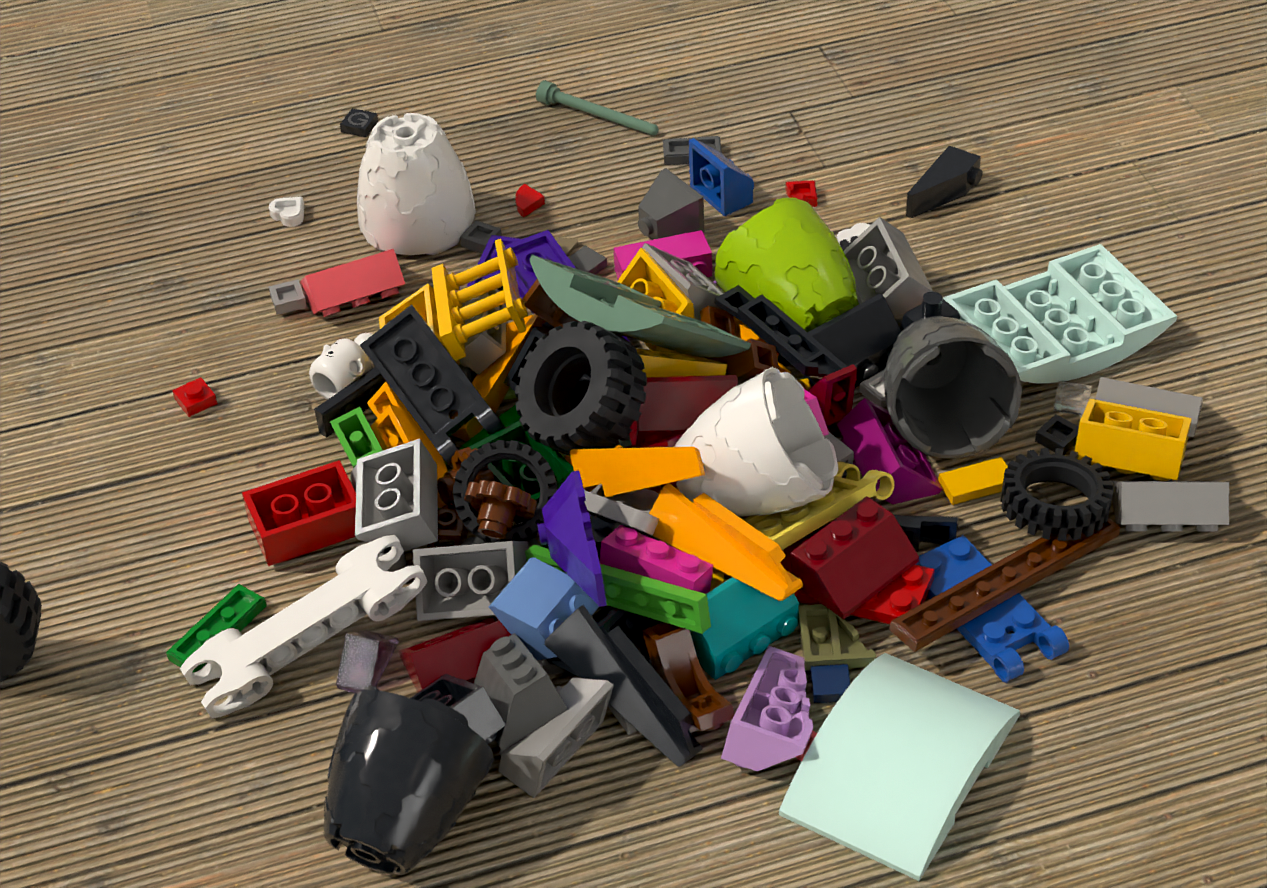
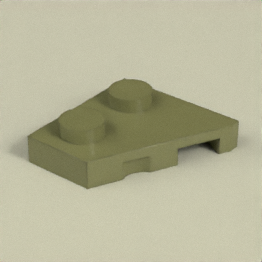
[798,604,876,671]

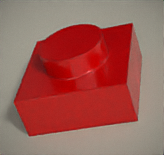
[172,377,218,417]

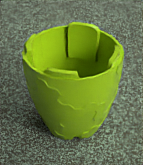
[715,198,859,332]

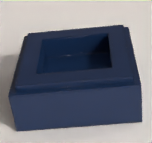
[811,664,850,703]

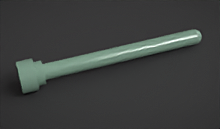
[536,80,659,136]

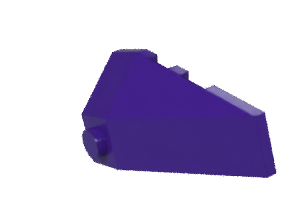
[537,470,607,607]

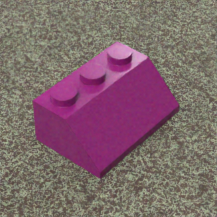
[837,398,943,505]

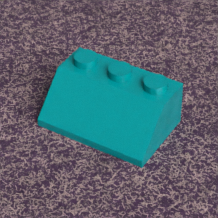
[690,577,799,680]

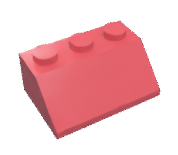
[300,249,405,317]

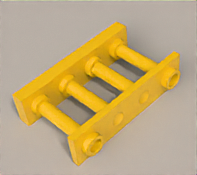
[431,238,528,361]

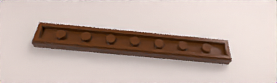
[889,517,1121,653]

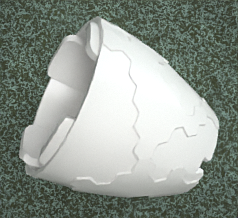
[357,113,476,255]
[674,367,838,517]

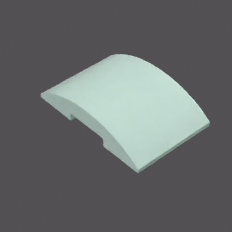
[943,244,1177,384]
[779,653,1020,881]

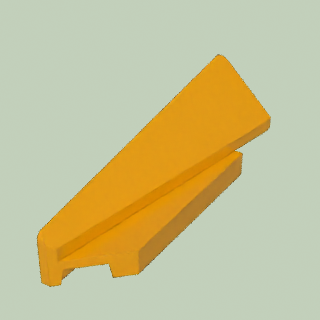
[451,313,546,441]
[367,381,453,508]
[570,447,705,497]
[649,483,803,601]

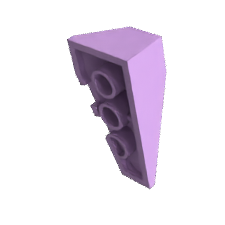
[721,646,813,771]

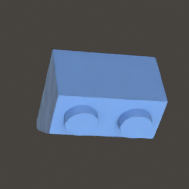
[489,557,599,660]

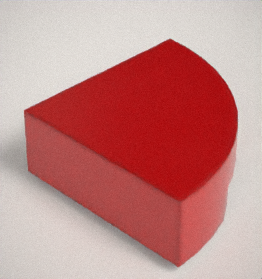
[785,180,817,207]
[515,184,545,218]

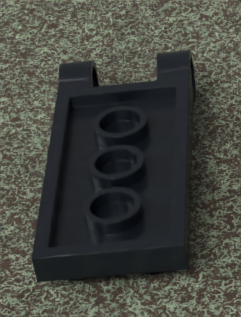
[360,304,506,469]

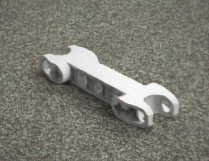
[180,535,428,718]

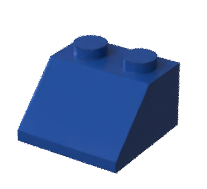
[689,138,754,217]

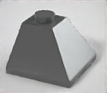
[638,168,705,240]

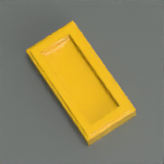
[938,457,1008,505]

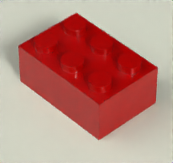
[242,460,356,566]

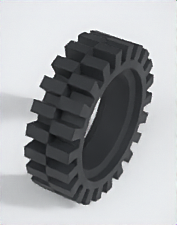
[1000,448,1114,541]

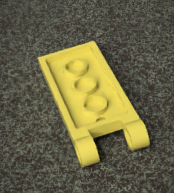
[743,462,894,550]

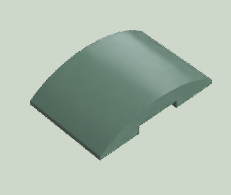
[530,255,751,358]

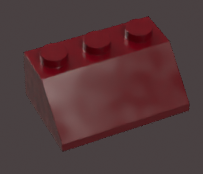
[629,375,738,445]
[790,496,919,620]
[398,616,511,693]

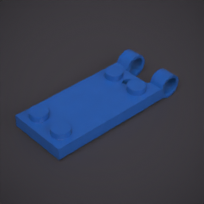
[915,535,1069,682]

